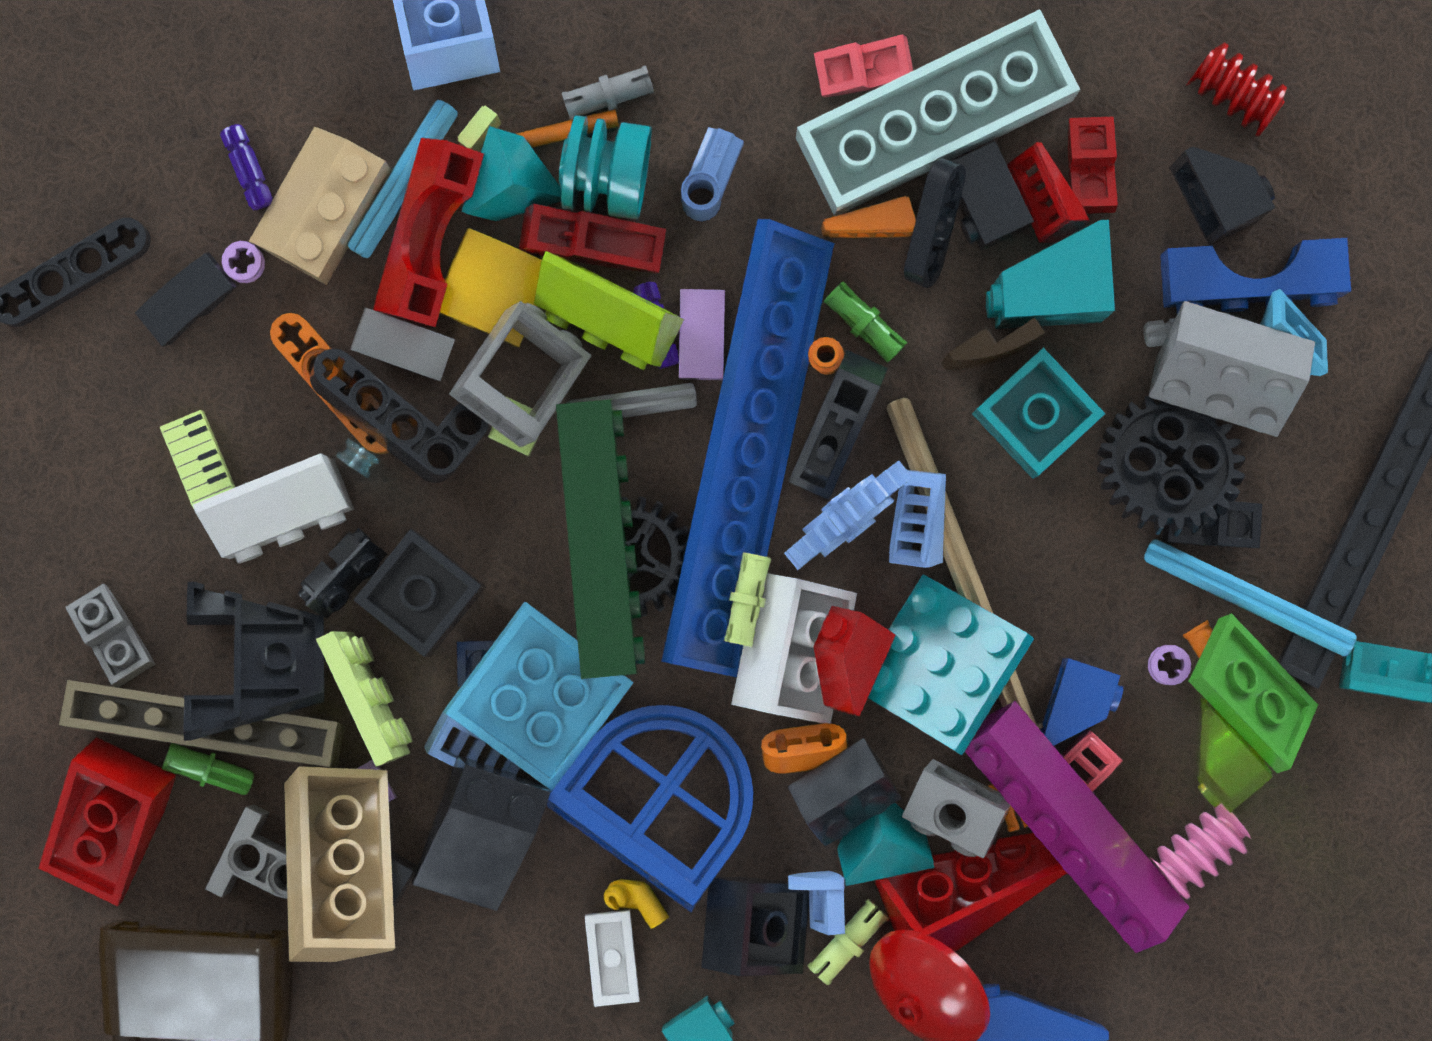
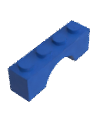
[1160,238,1351,314]

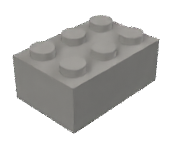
[1148,301,1315,437]

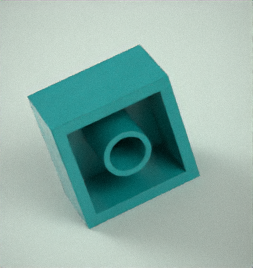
[972,347,1105,479]

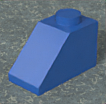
[1040,658,1123,746]

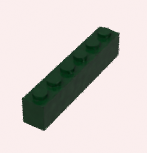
[556,399,645,679]

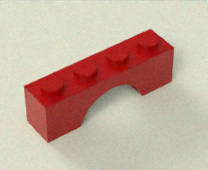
[373,138,484,327]

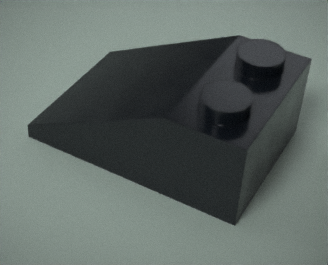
[412,755,551,911]

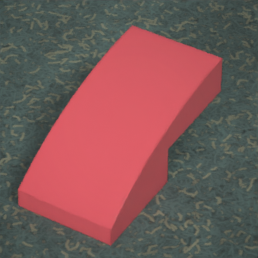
[814,34,913,97]

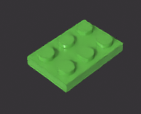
[1189,613,1318,773]

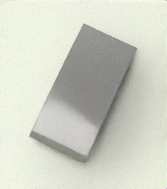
[350,308,455,381]
[65,584,156,688]

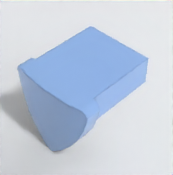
[788,871,845,935]

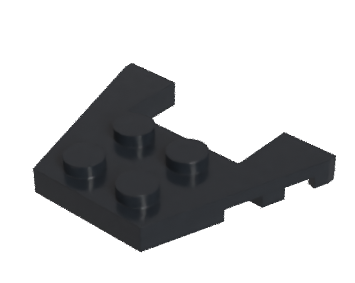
[183,582,324,741]

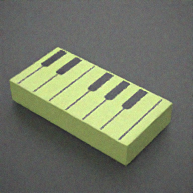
[160,410,235,509]

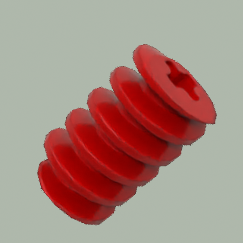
[1186,42,1287,137]

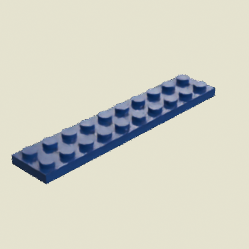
[661,219,835,677]

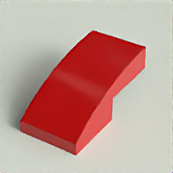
[1068,117,1118,214]

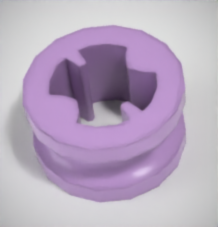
[222,241,265,283]
[1148,645,1191,685]

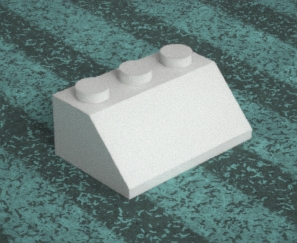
[193,453,354,563]
[731,574,857,723]

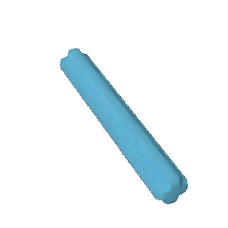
[347,100,458,258]

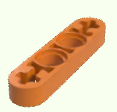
[270,313,400,454]

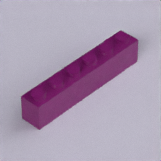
[965,701,1189,953]

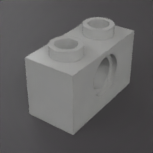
[902,759,1011,859]

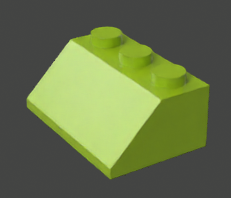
[534,251,684,370]

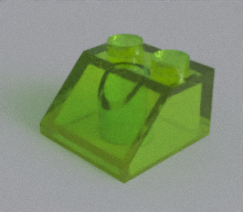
[1197,697,1273,813]

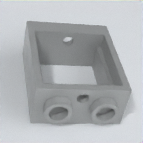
[449,301,591,447]

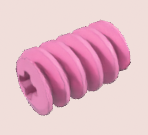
[1149,801,1251,899]

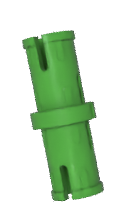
[824,281,908,363]

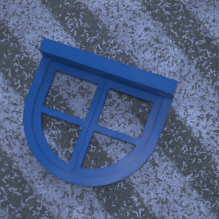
[547,705,753,912]

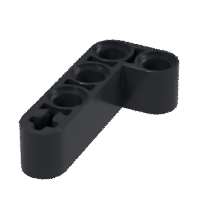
[310,349,489,483]

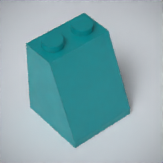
[986,220,1115,329]

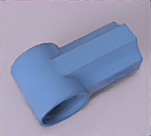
[681,127,744,221]

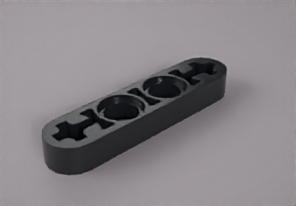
[0,218,151,327]

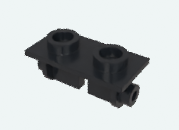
[297,528,387,619]

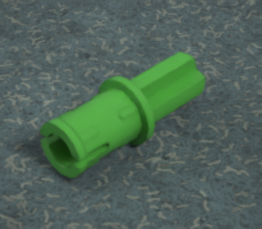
[161,743,254,795]

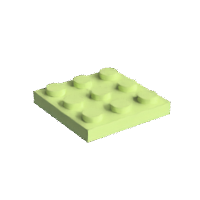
[316,631,413,767]

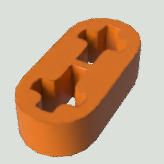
[761,723,848,774]

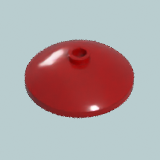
[869,930,990,1041]

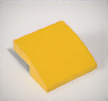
[440,228,542,347]

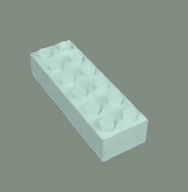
[796,9,1080,216]

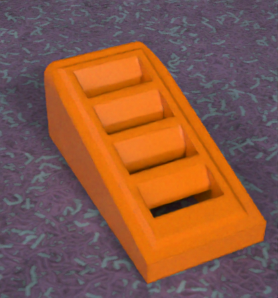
[821,196,916,238]

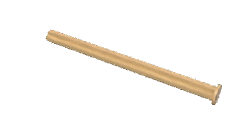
[886,398,1043,729]

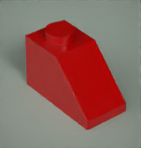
[813,606,896,716]

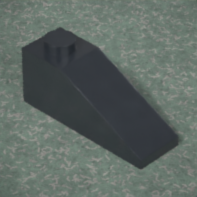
[788,350,888,500]

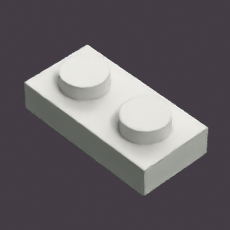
[585,909,640,1007]

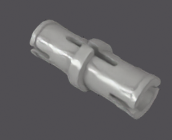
[562,65,654,120]

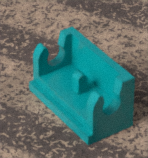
[1339,641,1432,703]

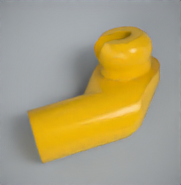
[604,879,669,929]

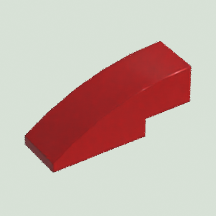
[519,204,666,274]

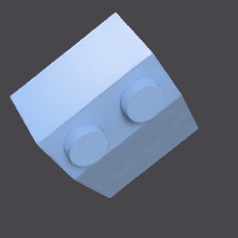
[393,0,500,90]

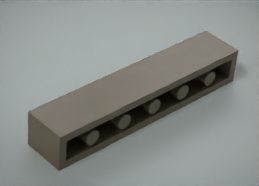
[59,680,345,768]

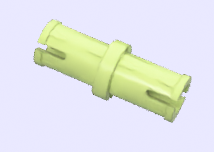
[724,552,771,647]
[807,899,890,985]

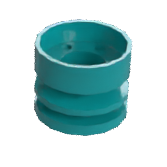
[559,115,652,220]

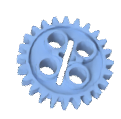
[784,461,913,570]

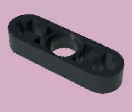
[904,158,966,288]

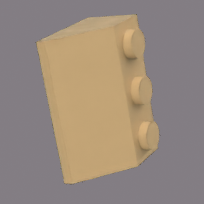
[249,127,392,285]

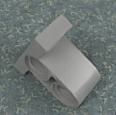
[206,805,287,899]

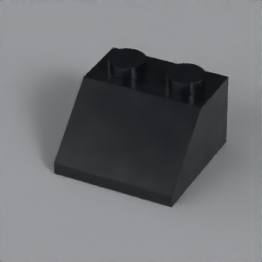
[1169,147,1275,246]
[701,877,809,976]

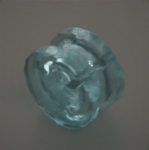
[335,438,381,479]

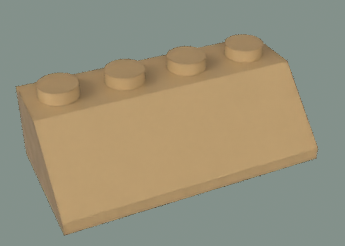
[284,767,395,962]

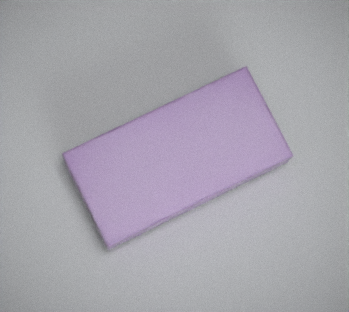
[679,289,725,380]

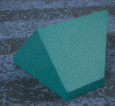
[461,126,562,221]
[837,803,935,886]

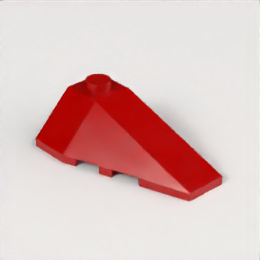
[874,833,1067,952]

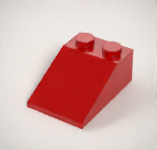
[38,737,176,906]

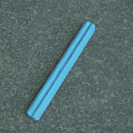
[1144,539,1357,656]

